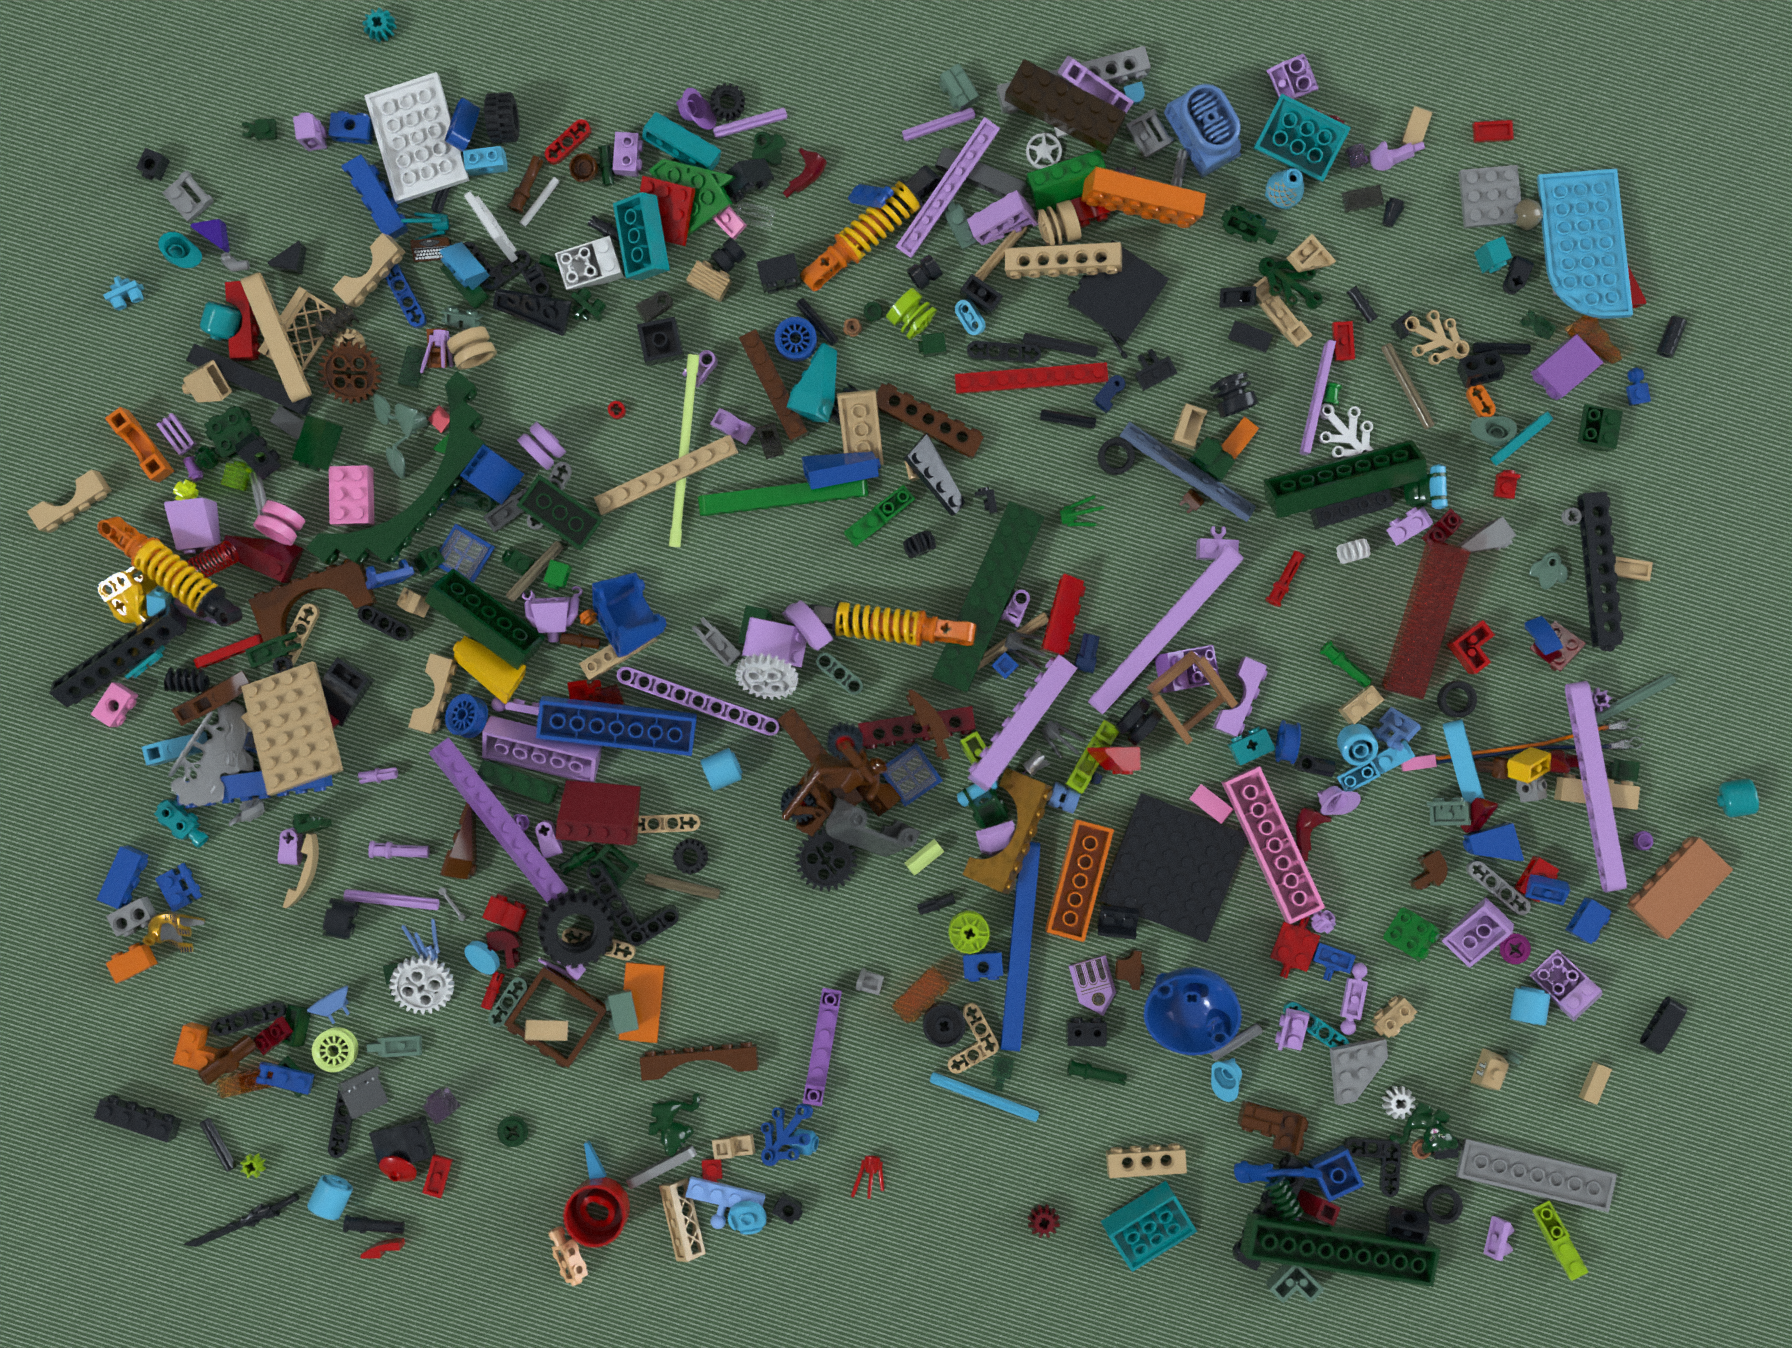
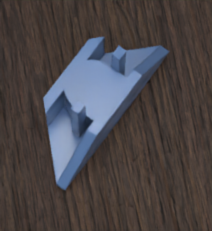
[307,985,350,1024]

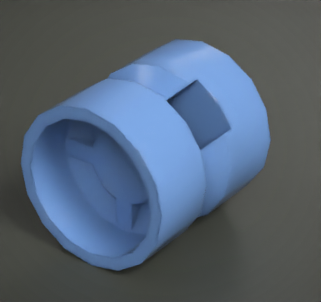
[1047,781,1080,814]

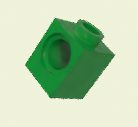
[543,560,572,590]

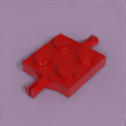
[1270,916,1320,979]

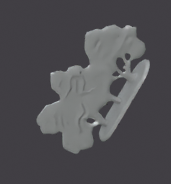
[168,701,254,806]

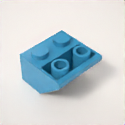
[439,242,490,290]

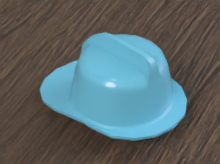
[1211,1058,1242,1102]

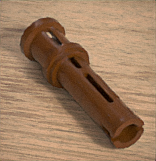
[507,155,544,214]

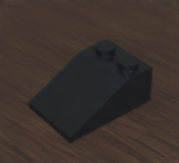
[369,1116,436,1165]

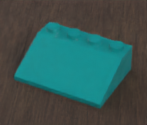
[1253,94,1351,182]
[1100,1181,1198,1272]

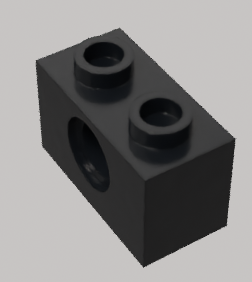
[960,274,1003,316]
[235,432,281,480]
[1385,1205,1430,1245]

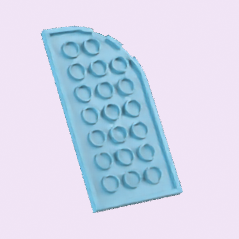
[1537,169,1633,319]

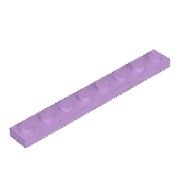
[896,117,1000,258]

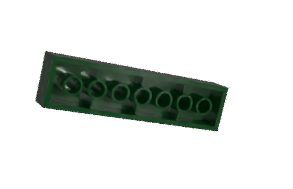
[1263,440,1427,518]

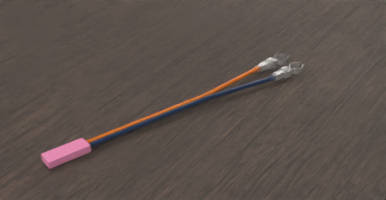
[1401,718,1645,771]

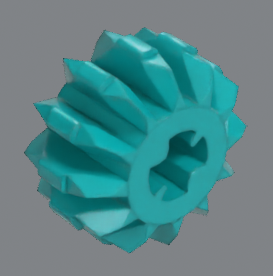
[362,8,396,43]

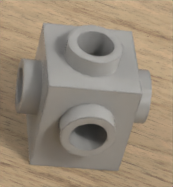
[1516,775,1547,802]

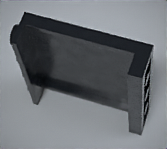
[1067,240,1169,345]

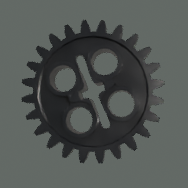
[795,829,857,892]

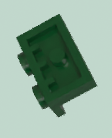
[292,814,332,833]

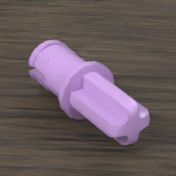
[358,767,398,784]

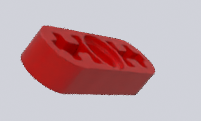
[545,119,591,165]

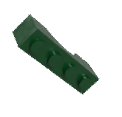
[478,759,559,804]

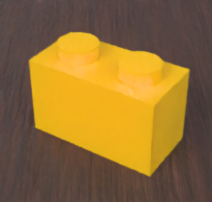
[1507,747,1551,783]

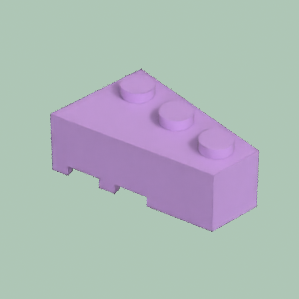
[967,190,1038,245]

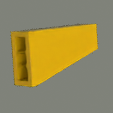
[453,636,526,704]

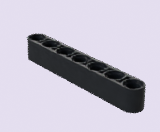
[186,343,314,416]

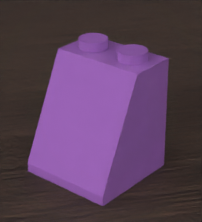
[1530,334,1603,400]

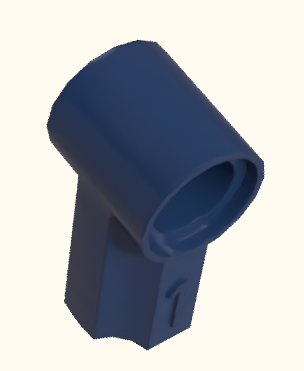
[1074,633,1100,674]

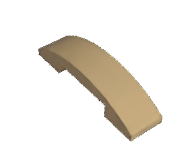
[1253,276,1313,347]
[283,833,319,908]

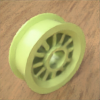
[312,1027,359,1072]

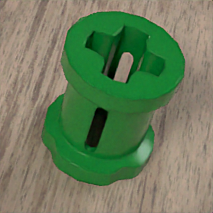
[1322,383,1342,406]

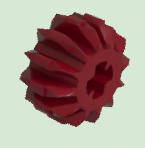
[1027,1204,1060,1238]

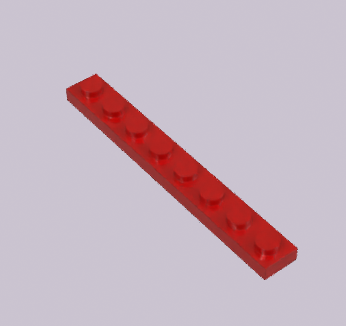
[955,362,1108,394]

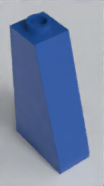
[802,451,881,490]

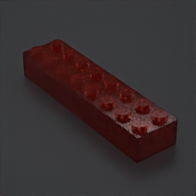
[1382,538,1471,699]

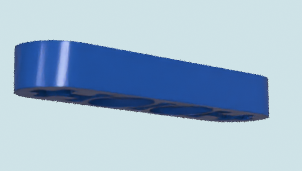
[385,264,427,329]

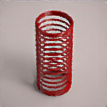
[186,541,239,578]

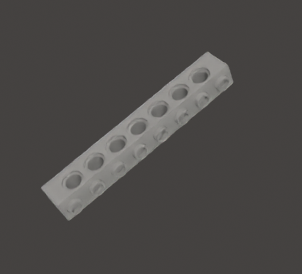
[996,46,1151,114]

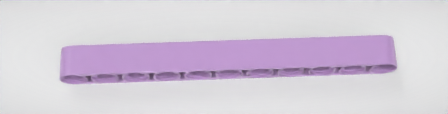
[1088,545,1244,714]
[1565,681,1627,892]

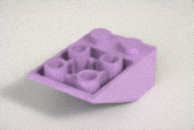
[1529,949,1602,1021]

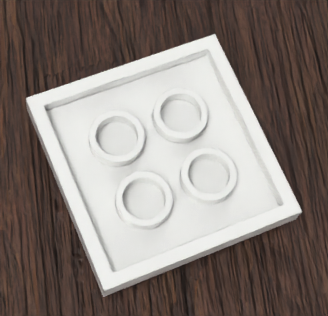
[464,191,518,263]

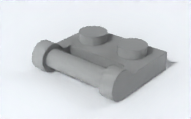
[1126,109,1174,159]
[162,171,214,223]

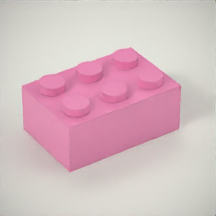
[329,465,375,526]

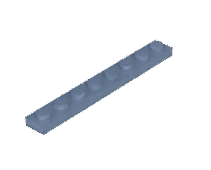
[1119,422,1256,522]

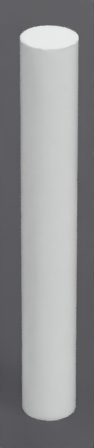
[519,177,560,227]

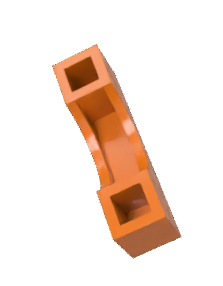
[105,407,175,483]

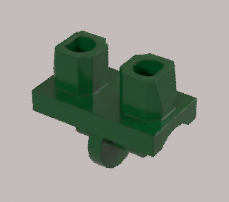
[570,287,606,322]

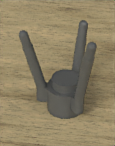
[1004,631,1045,669]
[1041,720,1084,759]

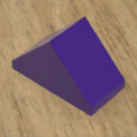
[190,219,230,252]

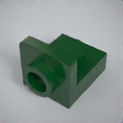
[413,546,445,577]

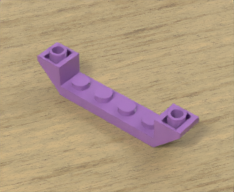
[802,988,842,1106]

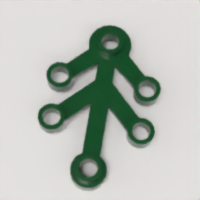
[1258,257,1323,309]

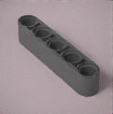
[935,147,1028,198]

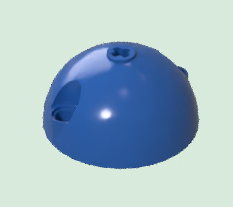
[1144,967,1242,1055]

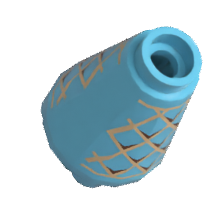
[1265,169,1304,209]

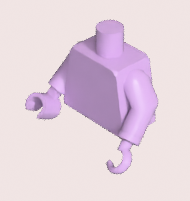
[522,586,582,642]

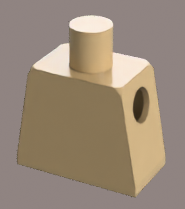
[182,360,232,402]

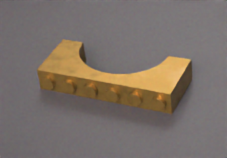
[962,768,1053,894]

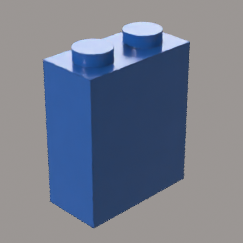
[460,444,524,505]

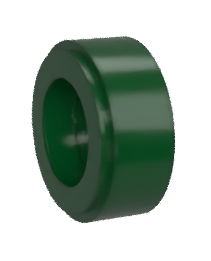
[864,302,883,322]

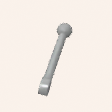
[438,887,466,921]

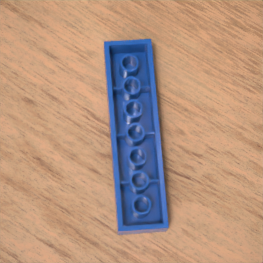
[536,696,697,756]

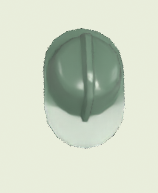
[1470,416,1517,446]

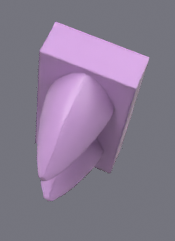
[1483,1216,1514,1261]

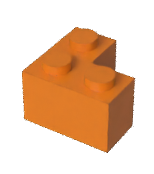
[173,1022,220,1070]

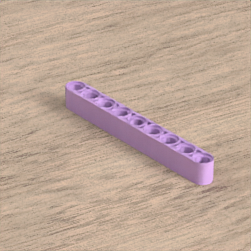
[617,667,780,736]

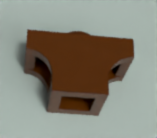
[1115,949,1144,990]

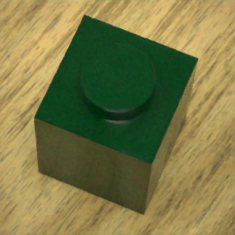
[918,332,947,358]

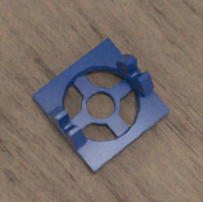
[366,559,414,589]

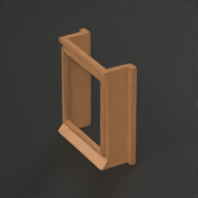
[1147,650,1238,745]

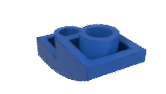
[1524,616,1563,655]

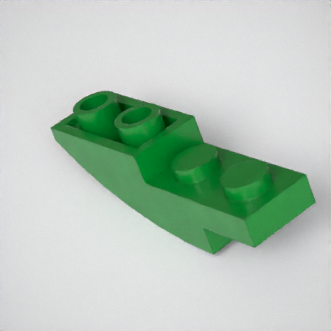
[843,484,915,548]

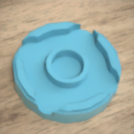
[464,941,500,975]
[728,1201,767,1235]

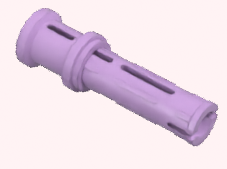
[368,841,430,859]

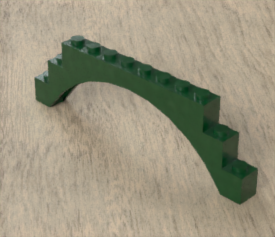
[306,371,489,565]

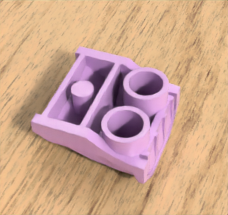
[1266,54,1319,100]
[976,820,1015,857]

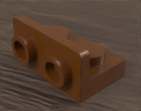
[1272,1109,1308,1156]

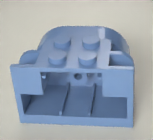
[1164,84,1241,178]

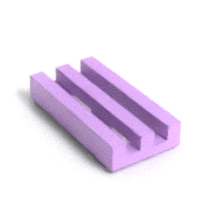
[156,413,196,455]

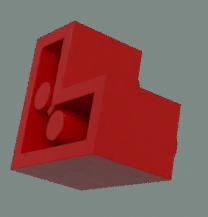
[1446,620,1495,674]

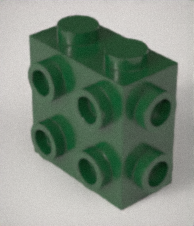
[204,406,261,460]

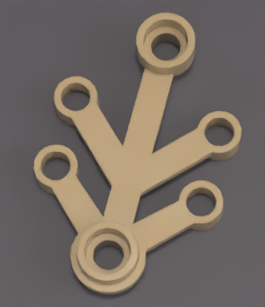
[1402,310,1469,365]

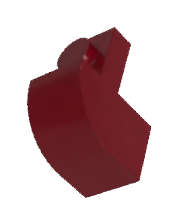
[486,929,523,969]

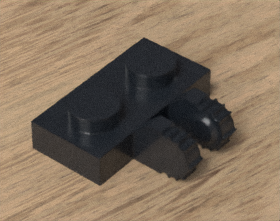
[1134,349,1178,391]

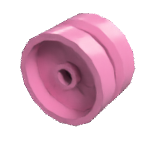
[253,500,306,546]

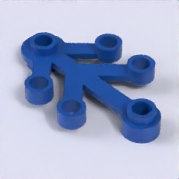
[761,1103,813,1166]

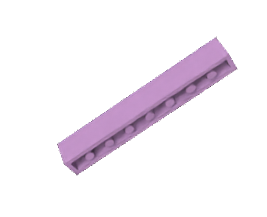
[967,655,1077,792]

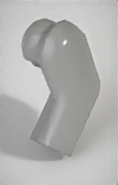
[221,252,250,272]

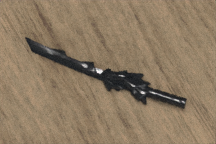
[184,1193,299,1247]

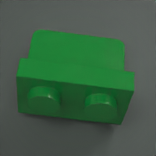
[1383,907,1440,963]

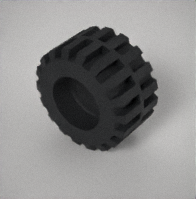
[484,92,520,143]

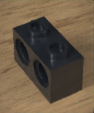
[1457,350,1505,388]

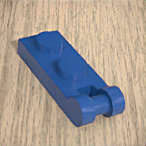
[848,184,894,208]
[256,1062,315,1095]

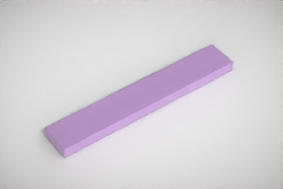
[1299,340,1336,456]

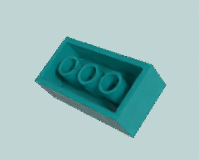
[613,192,670,281]

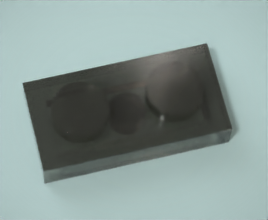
[1341,185,1384,213]

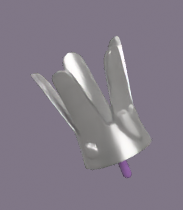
[1022,749,1050,776]

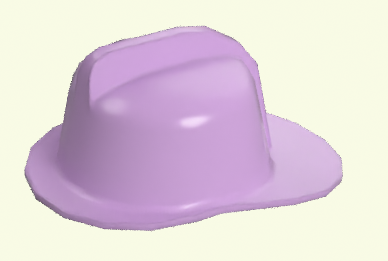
[1317,786,1361,815]

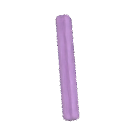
[713,108,787,138]
[902,108,975,141]

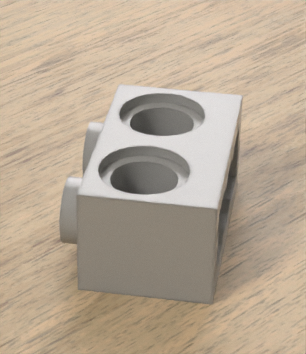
[106,896,157,937]

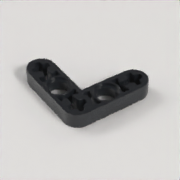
[463,242,532,291]
[1343,1137,1401,1197]

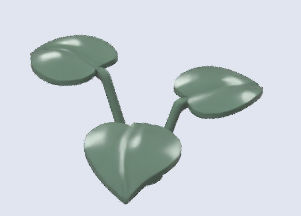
[373,393,427,479]

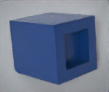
[992,652,1019,679]

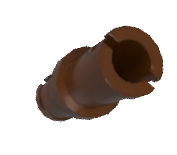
[560,632,601,650]

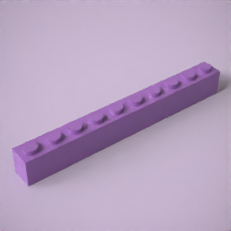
[428,737,569,904]

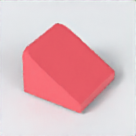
[428,405,450,433]

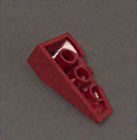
[219,535,304,584]

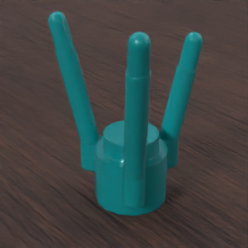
[401,212,450,240]

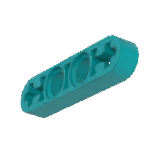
[1489,411,1554,466]
[1283,1001,1349,1048]

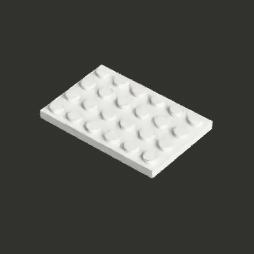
[364,72,470,204]

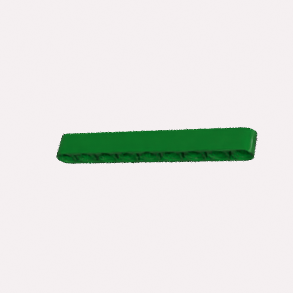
[698,479,869,516]

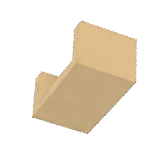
[1172,403,1208,450]

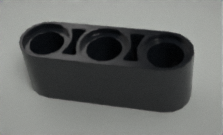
[358,605,414,641]
[1640,996,1687,1054]

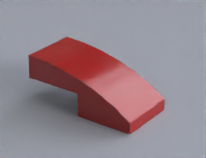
[361,1238,404,1259]

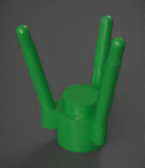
[1060,495,1104,527]

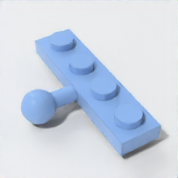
[685,1176,765,1229]

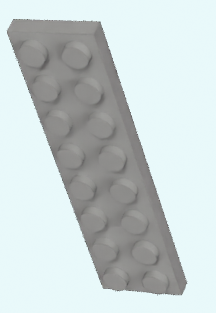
[1456,1138,1617,1212]

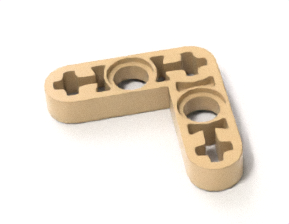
[948,1002,999,1074]

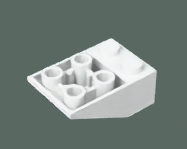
[555,236,624,290]

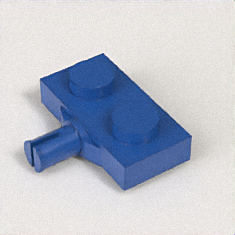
[1312,942,1356,981]

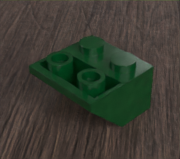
[1577,404,1623,452]

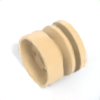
[1037,200,1081,246]

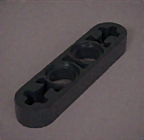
[967,341,1041,364]
[211,1001,287,1036]
[328,1089,353,1158]

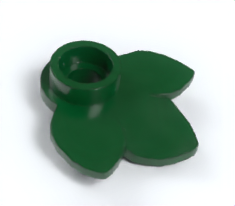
[752,131,787,165]

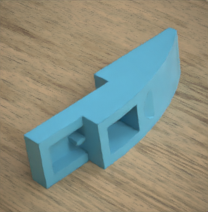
[1337,739,1415,791]

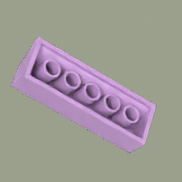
[482,716,602,782]

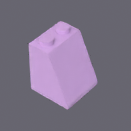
[164,498,221,554]

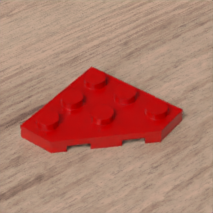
[640,176,695,246]

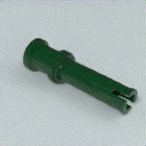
[1067,1059,1127,1086]

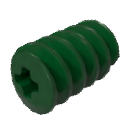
[1264,1176,1304,1222]

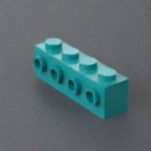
[642,112,721,170]

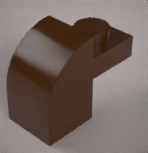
[1409,849,1448,890]

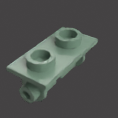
[441,306,484,329]

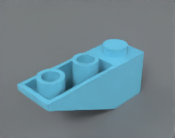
[142,731,208,766]

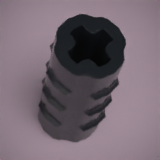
[1656,316,1687,358]

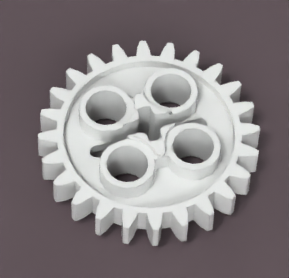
[735,653,799,700]
[389,955,455,1015]

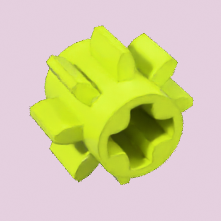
[173,479,199,500]

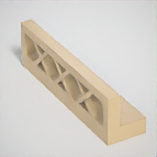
[659,1178,706,1262]

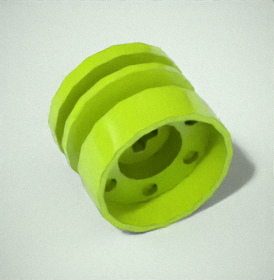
[886,288,937,340]
[948,910,990,954]

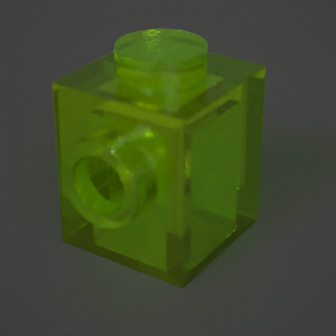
[221,460,252,491]

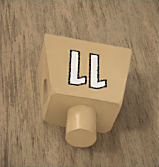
[1470,1048,1509,1090]

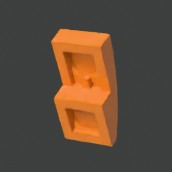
[1221,416,1259,459]

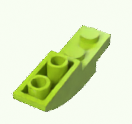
[1532,1200,1589,1281]

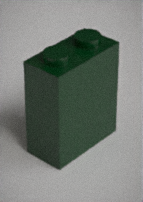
[292,416,343,472]

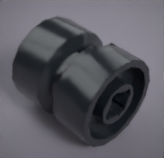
[711,237,747,274]
[907,254,943,290]

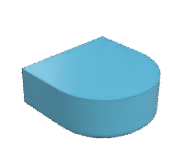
[1123,81,1145,105]

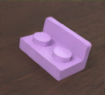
[1275,1008,1309,1051]

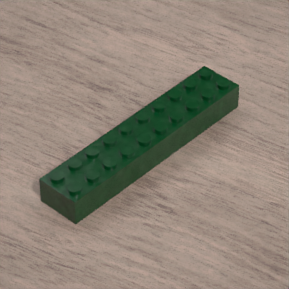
[931,501,1045,693]
[1240,1213,1441,1287]

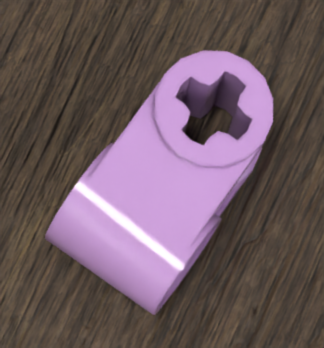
[682,350,718,387]
[1001,590,1030,628]
[535,820,563,859]
[278,827,303,865]

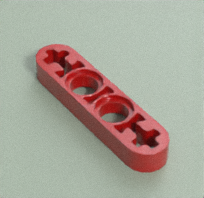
[193,634,264,669]

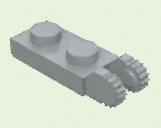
[692,617,741,667]

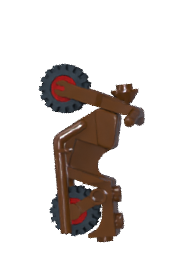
[780,721,887,836]

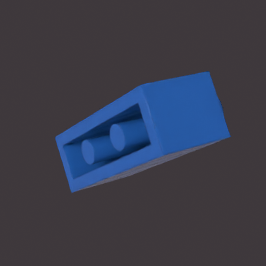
[96,845,149,909]

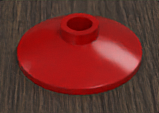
[379,1156,417,1182]

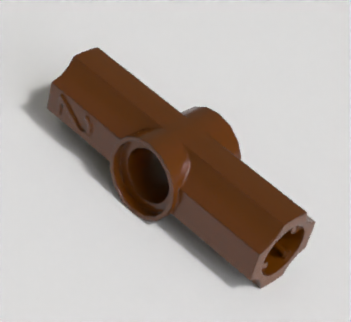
[197,1034,257,1086]

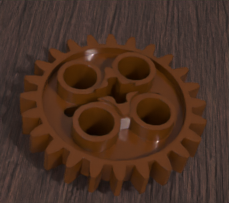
[318,341,383,404]

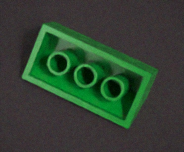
[1026,150,1106,212]

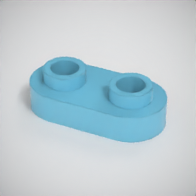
[955,299,985,335]

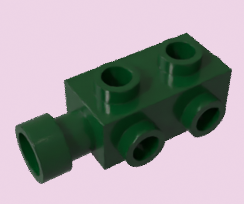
[1221,204,1279,245]

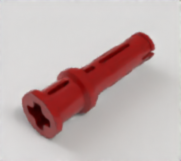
[1265,551,1305,608]

